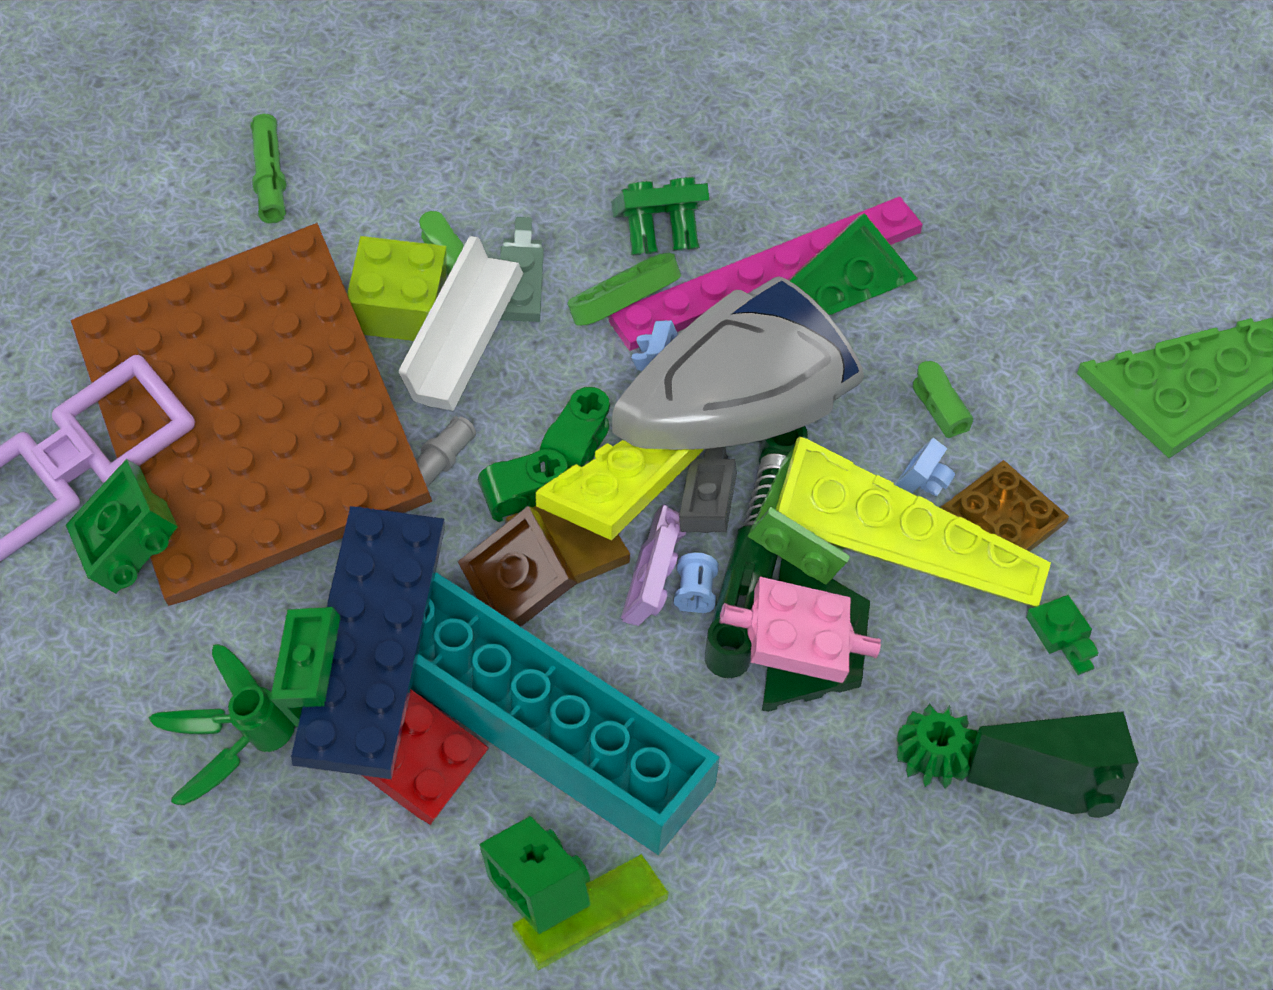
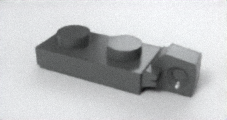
[679,446,737,533]

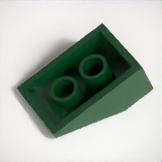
[966,711,1139,818]

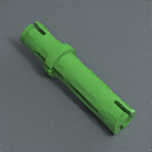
[250,114,287,223]

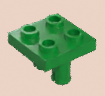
[611,177,710,255]

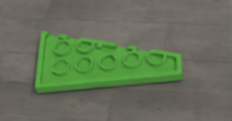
[1077,317,1273,458]

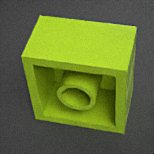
[347,236,447,341]

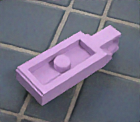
[621,504,686,626]

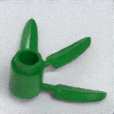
[149,644,295,805]

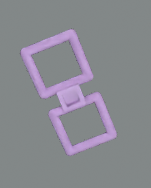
[0,355,195,562]

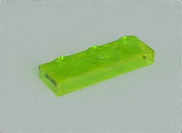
[512,854,669,971]

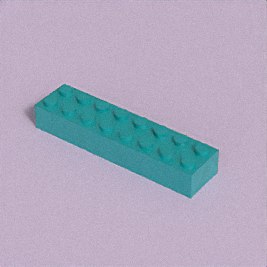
[411,572,720,855]

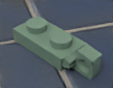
[500,217,544,322]

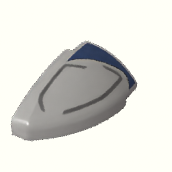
[612,277,864,450]

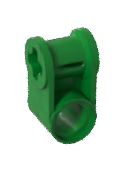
[540,387,610,470]
[477,449,567,522]

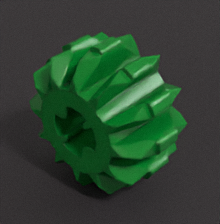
[896,704,978,789]

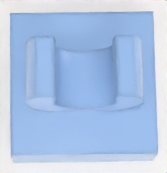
[631,320,678,371]
[895,438,955,496]

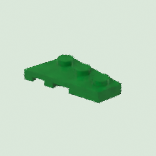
[788,213,918,315]

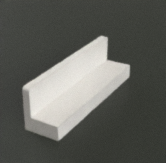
[399,236,523,411]

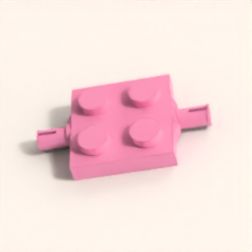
[720,577,881,683]

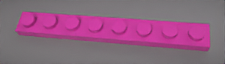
[608,196,923,351]

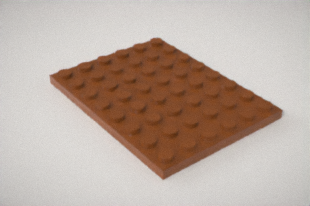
[71,223,433,606]

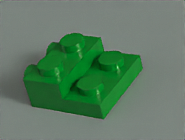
[66,459,178,594]

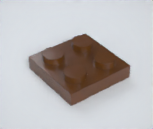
[457,506,577,627]

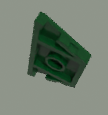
[762,558,870,712]

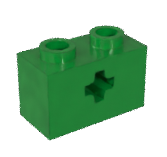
[479,816,591,934]

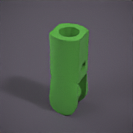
[419,211,464,276]
[912,361,974,438]

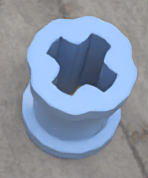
[674,553,719,613]

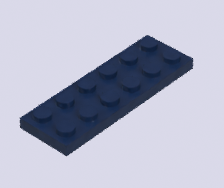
[291,506,445,779]

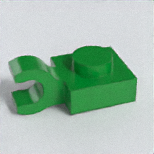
[1026,594,1099,675]

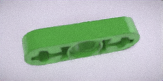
[567,253,681,326]

